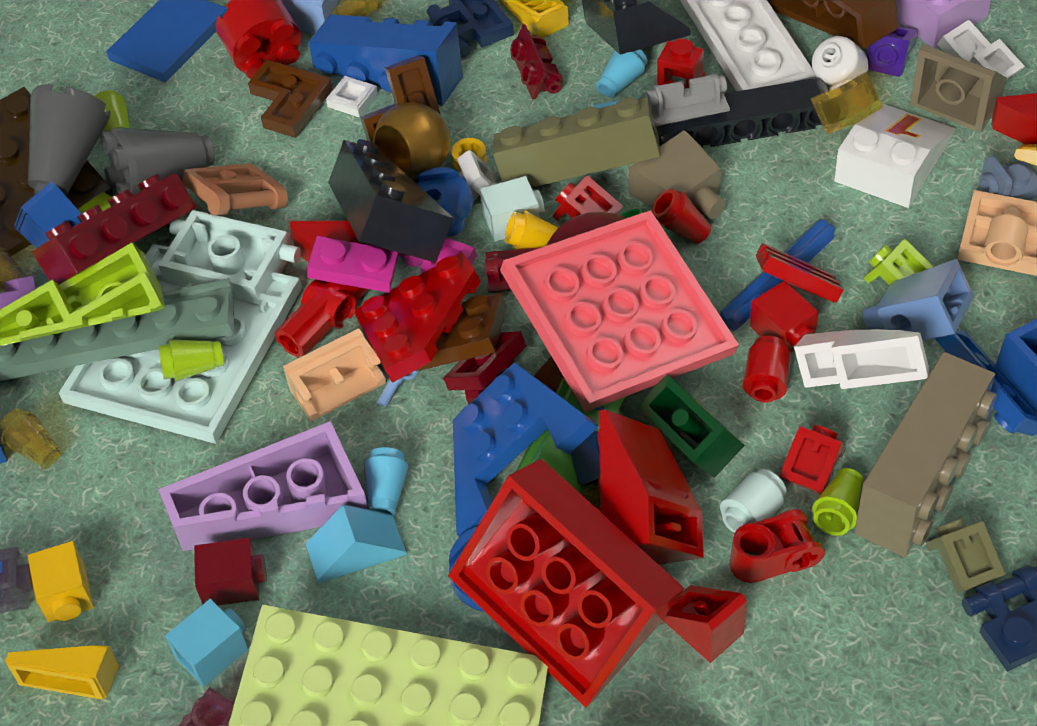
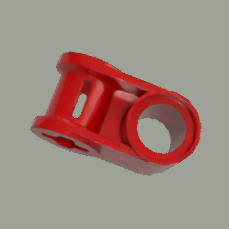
[729,509,825,583]

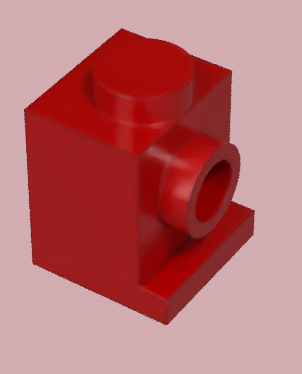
[657,39,705,89]

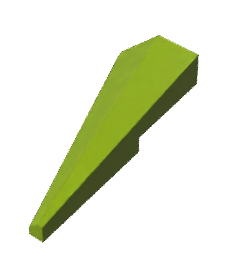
[0,242,165,346]

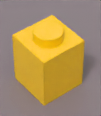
[27,541,94,622]

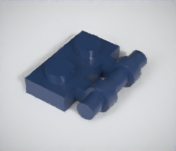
[427,0,514,58]
[962,565,1037,672]

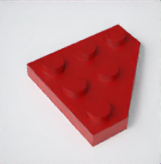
[353,252,481,383]

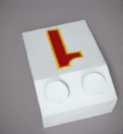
[834,104,955,208]

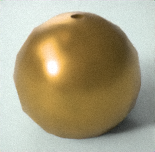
[373,102,451,180]

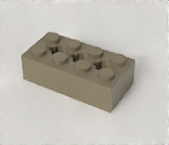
[854,351,997,558]

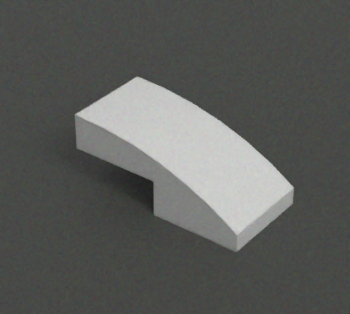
[937,20,1025,80]

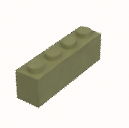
[493,96,660,188]

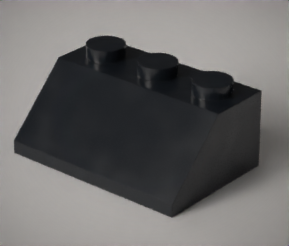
[582,0,691,55]

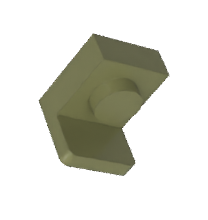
[925,518,1006,593]

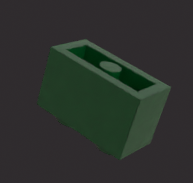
[637,374,745,478]

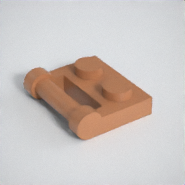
[183,163,288,216]

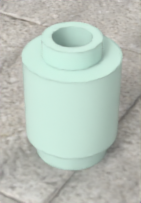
[720,469,786,533]

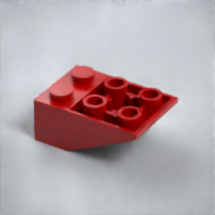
[598,409,704,564]

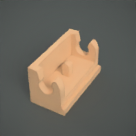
[283,328,386,421]

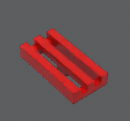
[755,243,844,303]

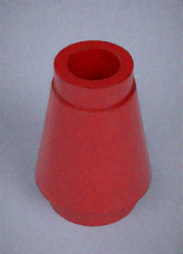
[652,189,711,244]

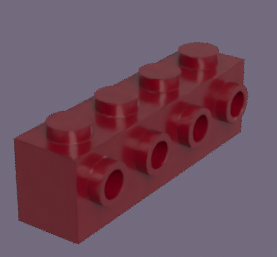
[32,173,197,284]

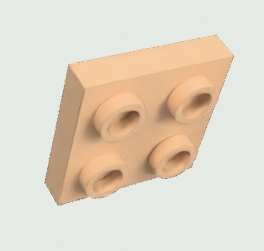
[957,190,1037,276]

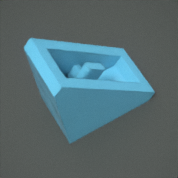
[306,505,407,584]

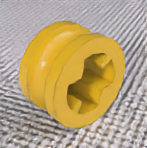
[451,138,487,172]

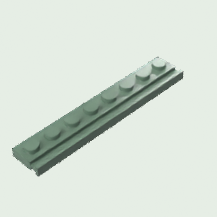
[0,278,235,381]

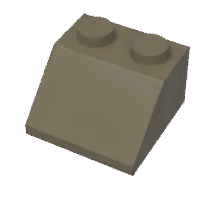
[910,44,1007,132]

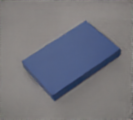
[106,0,228,83]

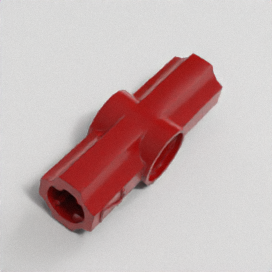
[274,279,369,358]

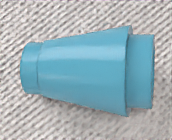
[596,49,647,99]
[364,447,409,516]

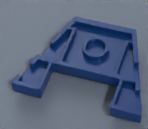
[453,362,599,537]

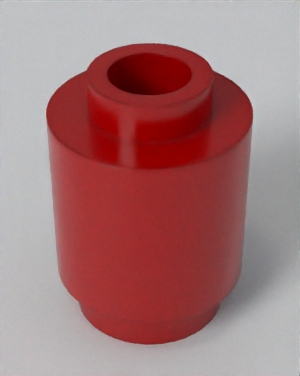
[743,336,791,403]

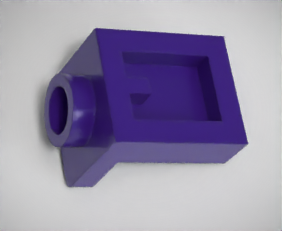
[867,26,918,77]

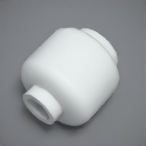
[812,36,868,92]

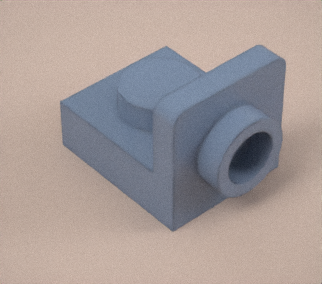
[979,156,1037,200]

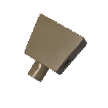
[628,131,726,220]

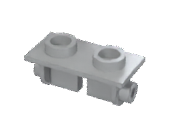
[646,73,730,126]

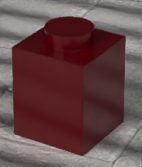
[194,538,267,606]

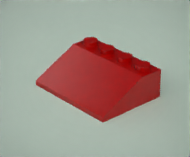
[448,459,685,708]

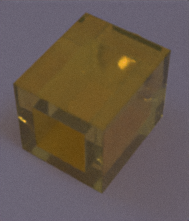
[811,72,883,134]

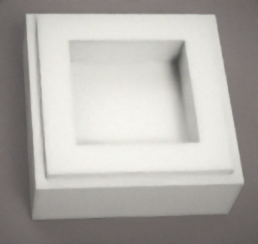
[326,76,378,117]

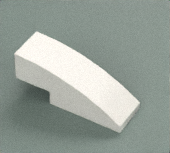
[794,329,930,389]

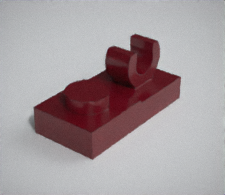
[443,331,527,404]

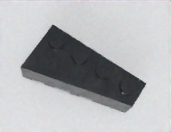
[328,139,454,263]

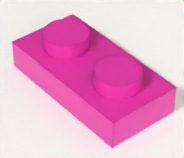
[307,236,398,293]

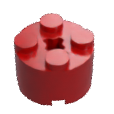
[216,0,301,79]

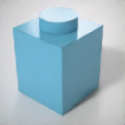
[165,599,248,687]

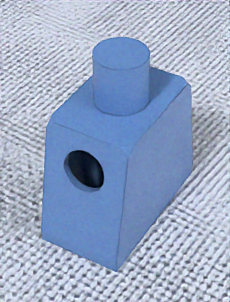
[863,259,974,340]

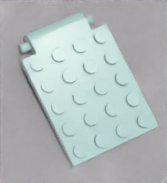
[59,210,302,444]

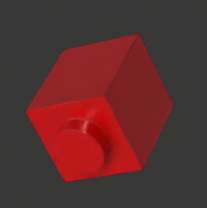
[750,281,818,353]

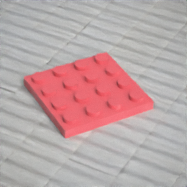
[500,210,739,412]

